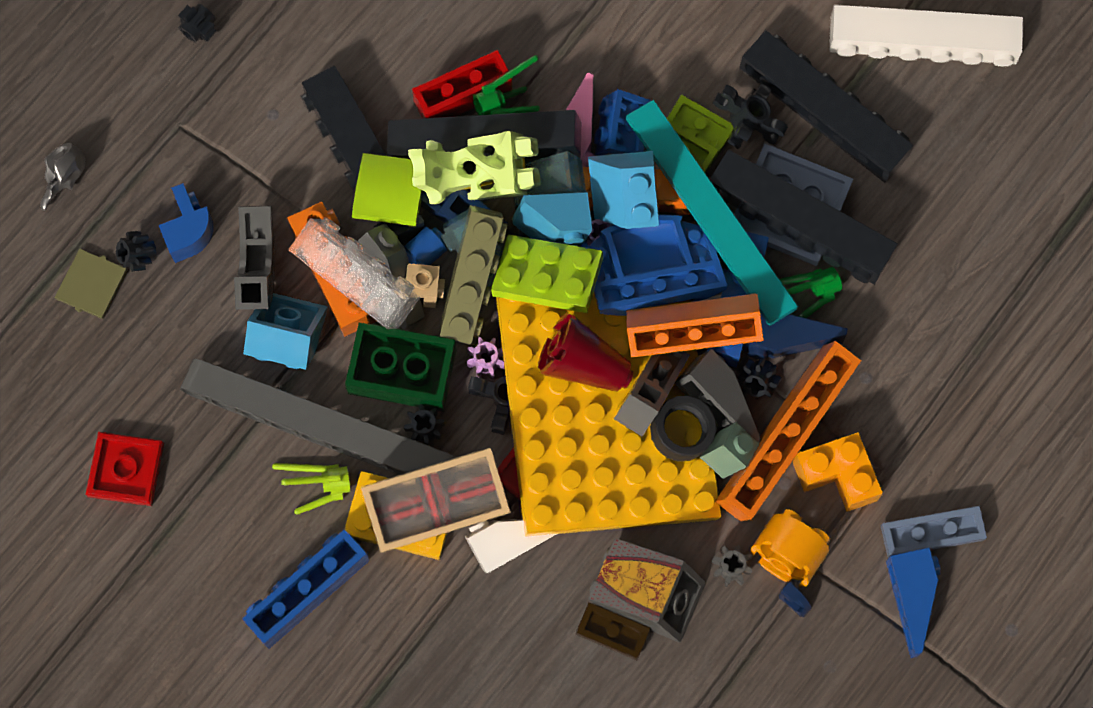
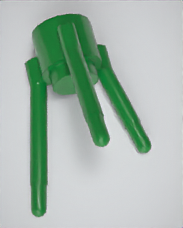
[473,55,540,115]
[779,267,842,318]

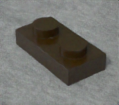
[576,602,650,661]

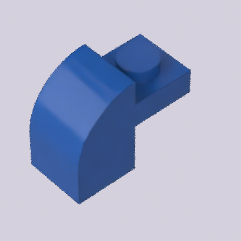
[159,183,213,263]

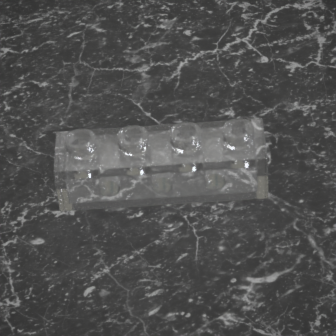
[289,217,421,329]

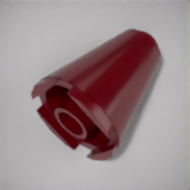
[538,313,634,392]

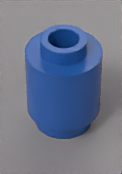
[404,227,447,265]

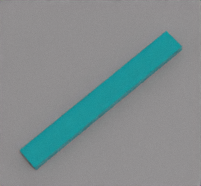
[626,100,798,326]

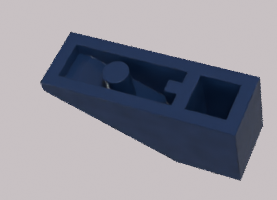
[741,314,848,360]

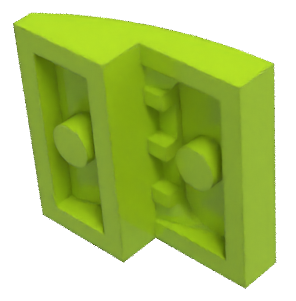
[667,94,735,174]
[352,153,422,226]

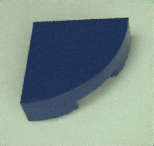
[778,582,811,618]

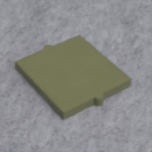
[54,249,128,319]

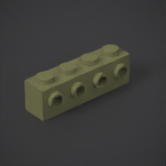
[439,205,507,344]

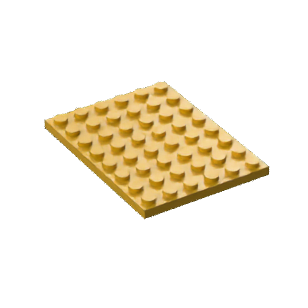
[496,292,721,537]

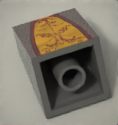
[588,538,706,643]

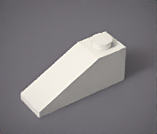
[465,519,556,573]

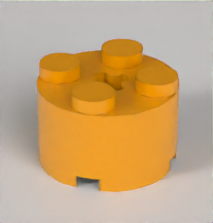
[751,509,830,587]

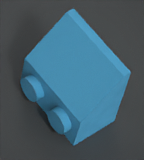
[588,151,659,229]
[512,192,592,247]
[243,293,328,370]

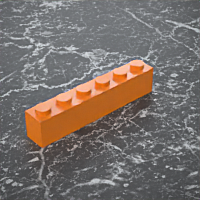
[715,341,861,521]

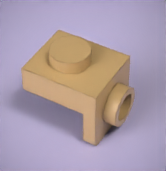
[405,264,445,308]

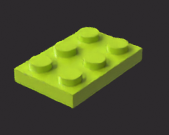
[491,235,604,313]

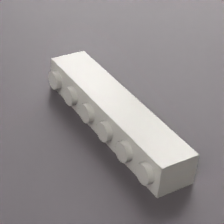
[829,5,1023,67]

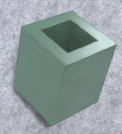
[700,422,759,479]

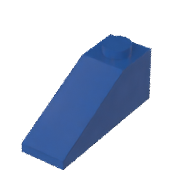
[886,548,941,659]

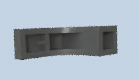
[234,205,275,310]

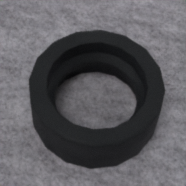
[650,395,717,461]

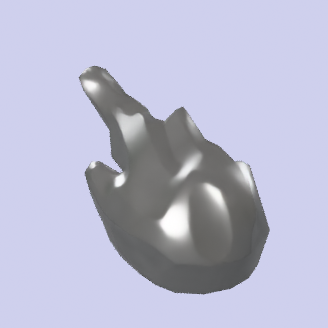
[41,143,85,211]

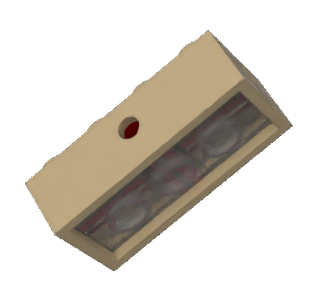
[361,448,510,552]

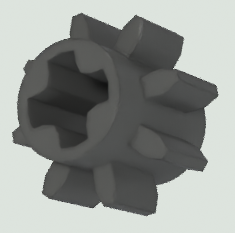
[712,545,753,587]

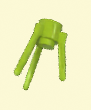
[272,463,351,515]

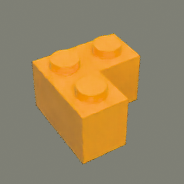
[793,432,883,512]

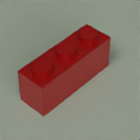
[412,50,512,119]

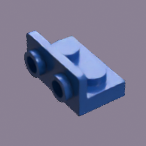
[594,89,651,156]

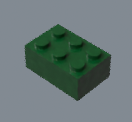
[345,322,457,412]

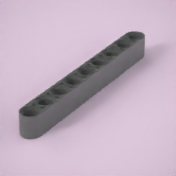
[180,359,456,475]

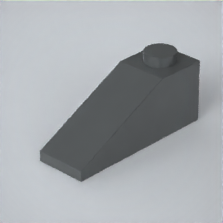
[345,223,425,330]
[674,349,761,443]
[614,351,690,436]

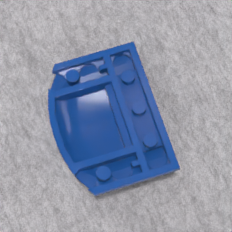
[581,215,727,316]

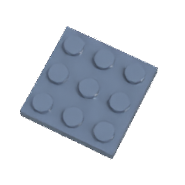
[734,144,853,266]

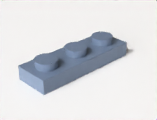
[881,506,987,558]

